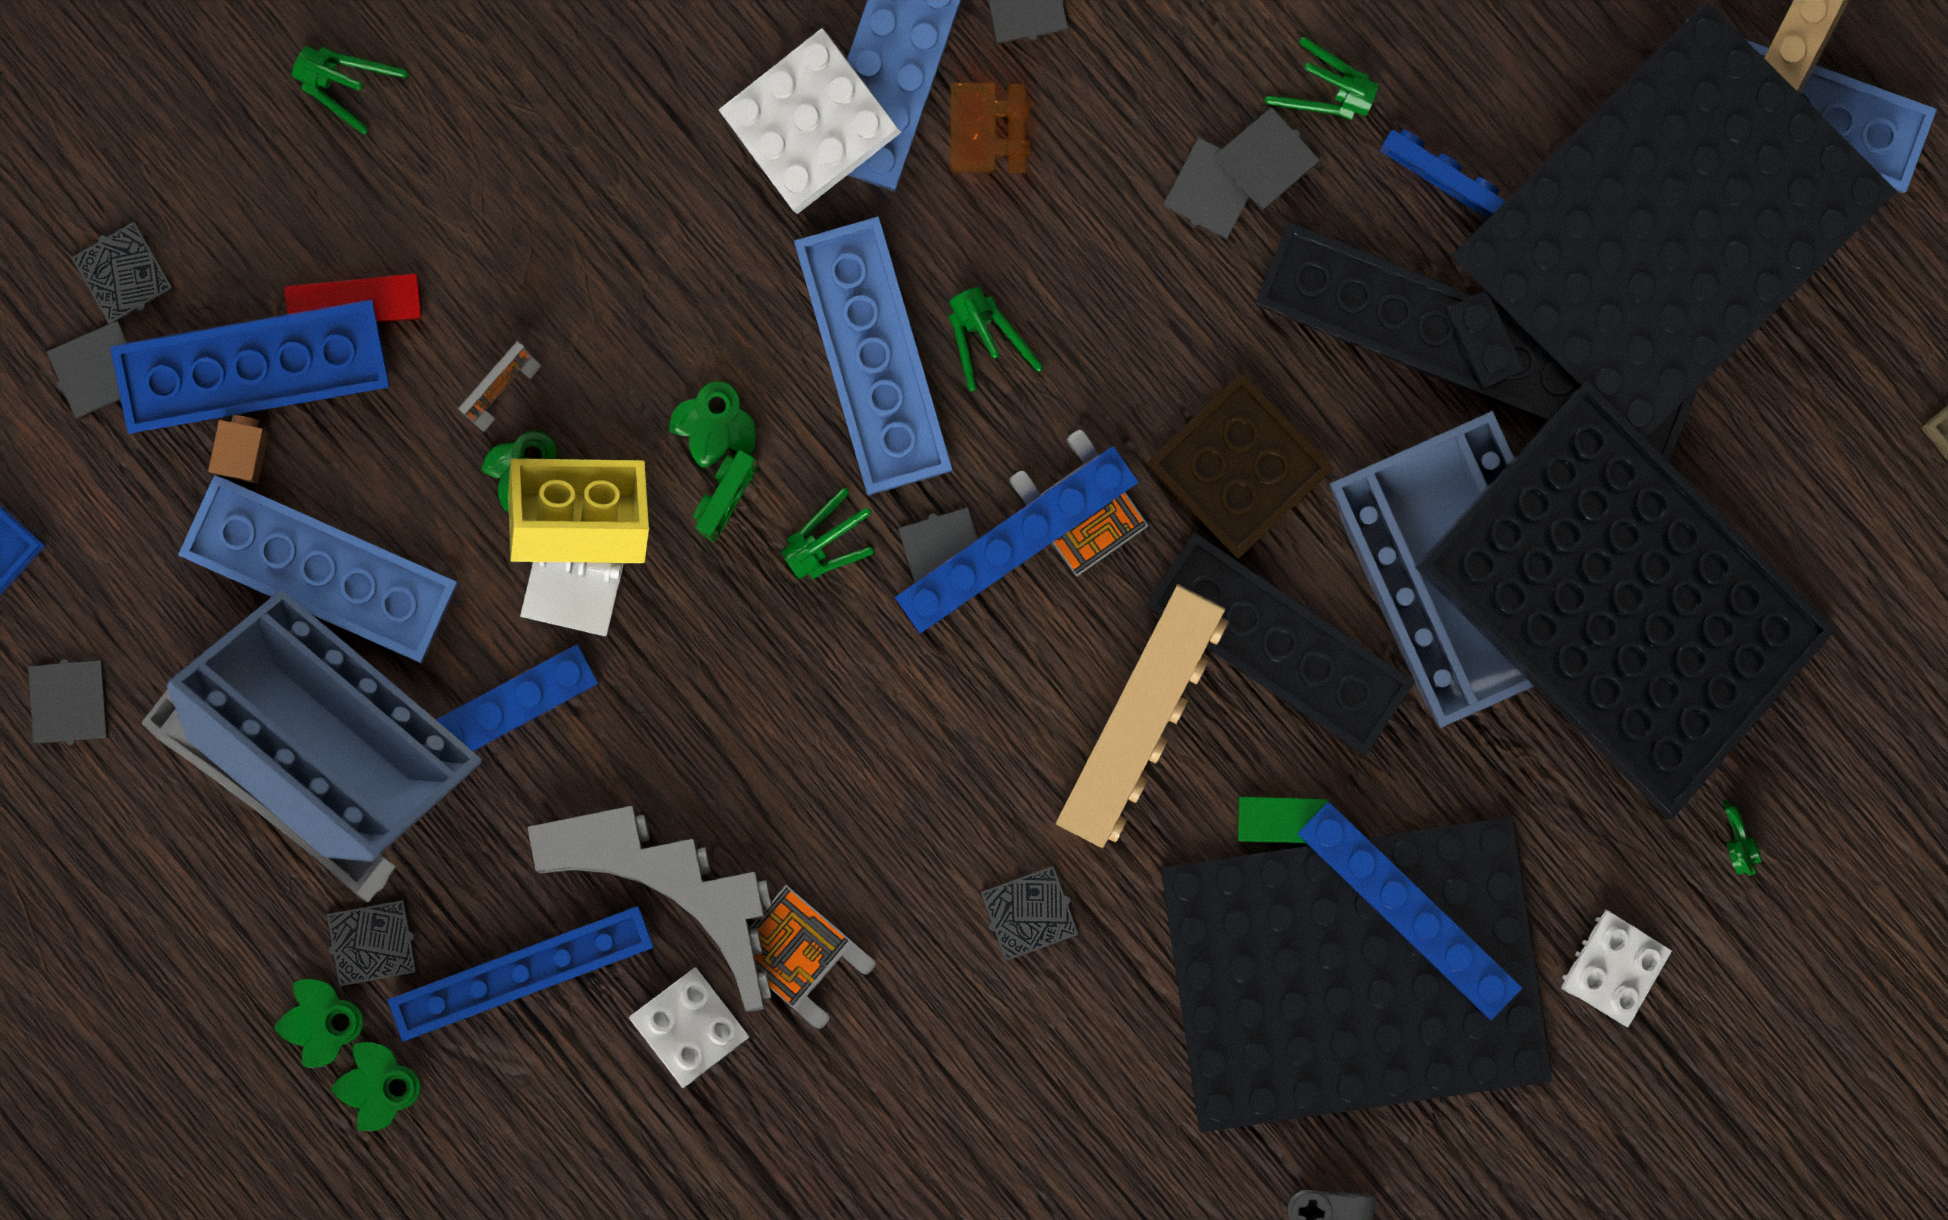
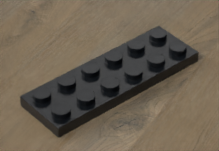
[1144,533,1415,756]

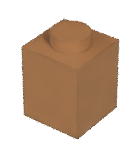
[208,415,269,484]

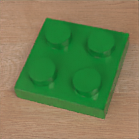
[693,450,759,543]

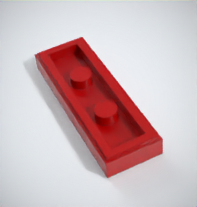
[285,274,422,323]

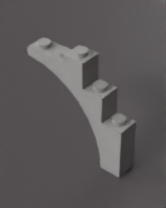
[141,689,396,902]
[527,806,772,1012]

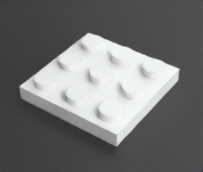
[719,28,902,214]

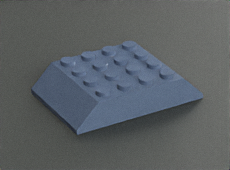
[1329,411,1533,728]
[167,589,483,861]

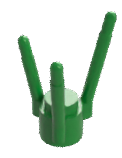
[1264,37,1379,120]
[292,46,408,134]
[948,287,1043,392]
[780,488,874,580]

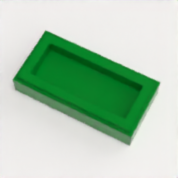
[1237,797,1328,843]

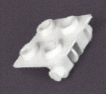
[520,562,624,637]
[1561,910,1672,1027]
[628,967,749,1088]

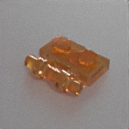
[951,83,1030,174]

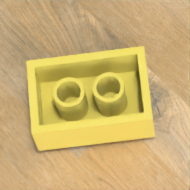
[508,459,649,563]

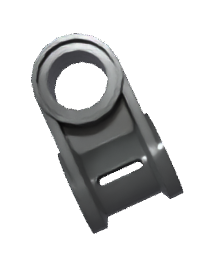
[1287,1190,1376,1220]

